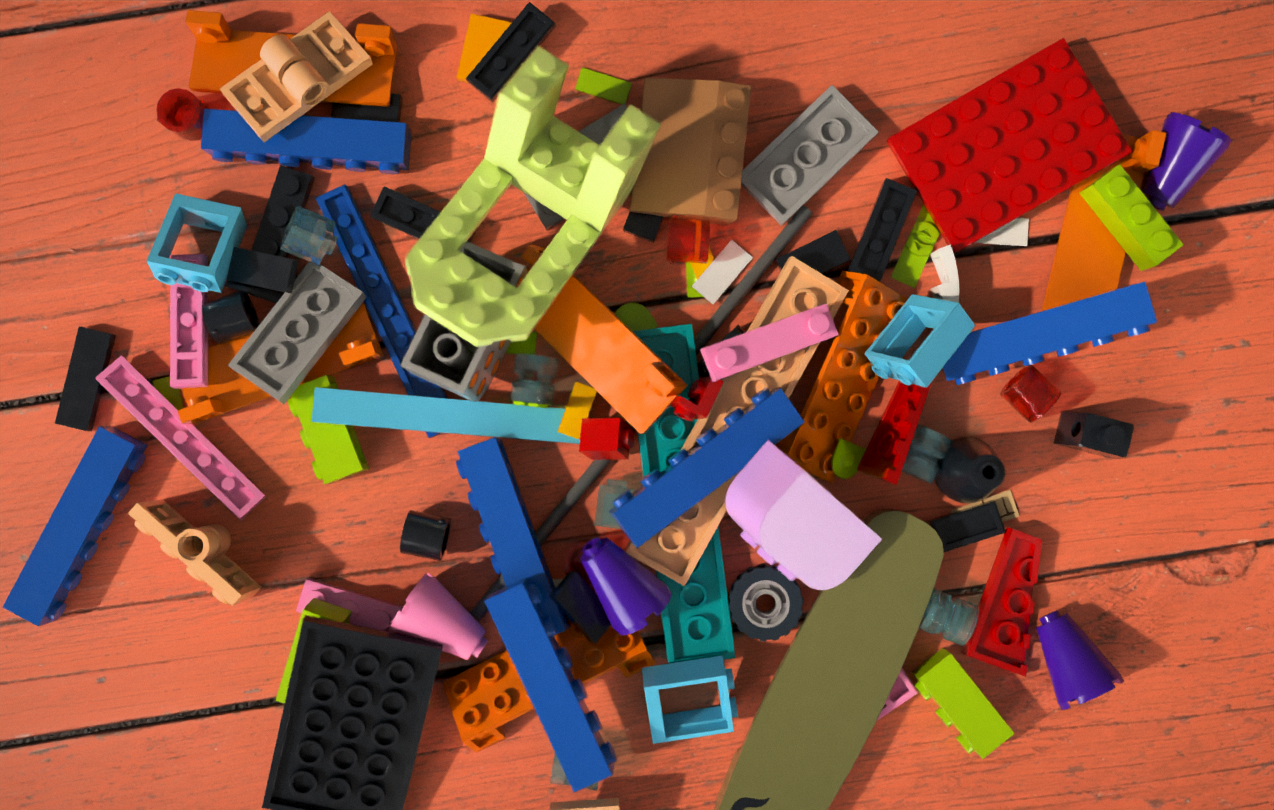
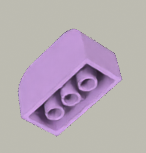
[726,440,882,590]

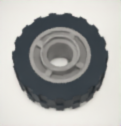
[728,564,803,642]

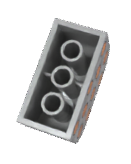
[400,242,528,402]

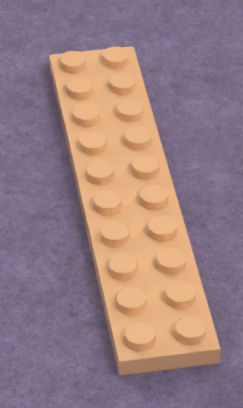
[624,256,849,586]

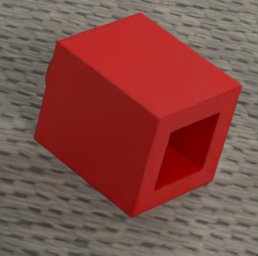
[579,418,634,460]

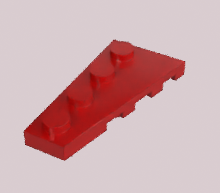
[857,350,932,485]
[961,527,1042,677]

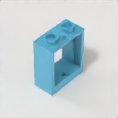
[147,193,247,293]
[864,294,975,388]
[642,656,738,744]

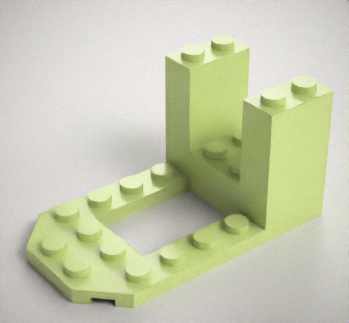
[405,46,661,347]

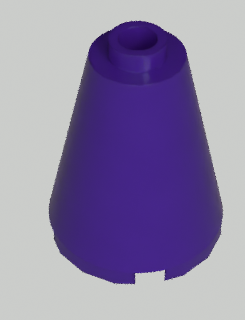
[1142,112,1232,211]
[581,537,672,635]
[1036,610,1124,710]

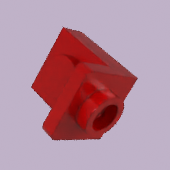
[670,376,724,422]

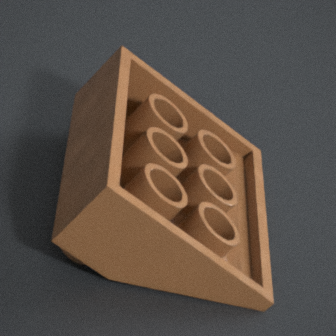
[630,78,751,226]

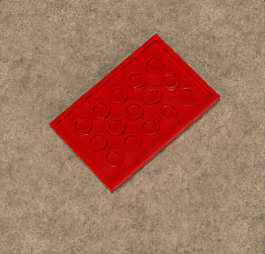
[886,38,1133,254]

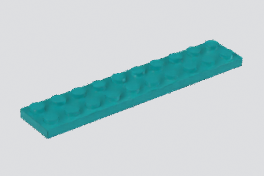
[633,324,736,664]

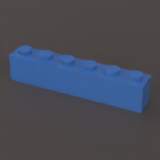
[201,108,412,174]
[943,282,1157,385]
[609,387,804,548]
[2,426,148,626]
[456,437,570,633]
[484,577,617,792]

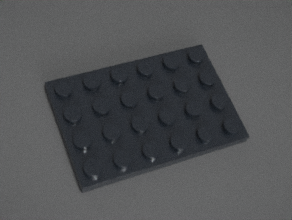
[262,615,443,810]

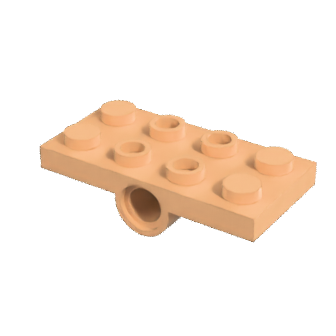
[220,11,373,142]
[128,499,262,606]

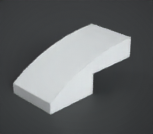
[930,244,959,303]

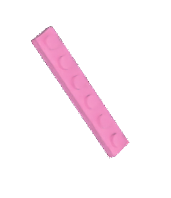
[95,355,266,521]

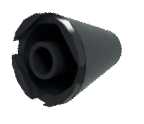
[933,437,1005,503]

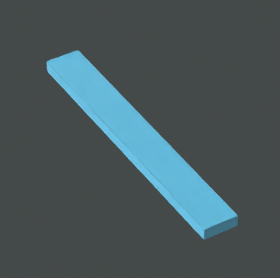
[312,387,580,444]

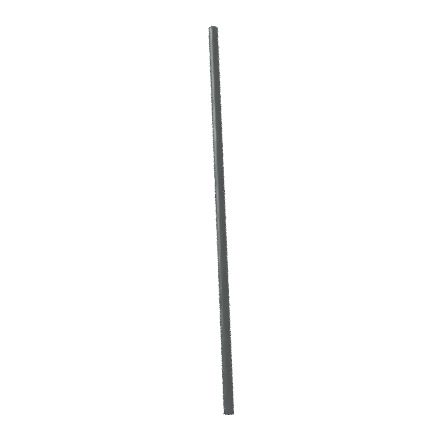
[470,206,813,622]

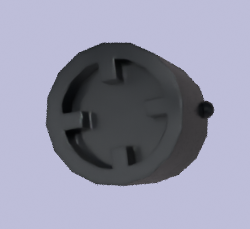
[202,290,260,344]
[400,510,451,561]

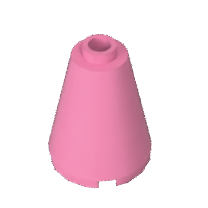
[389,573,489,660]

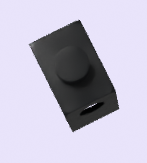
[1053,412,1134,459]

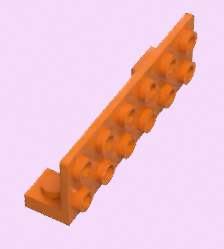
[185,10,397,107]
[1041,130,1166,312]
[521,245,687,434]
[775,270,908,483]
[177,301,384,424]
[443,619,656,753]

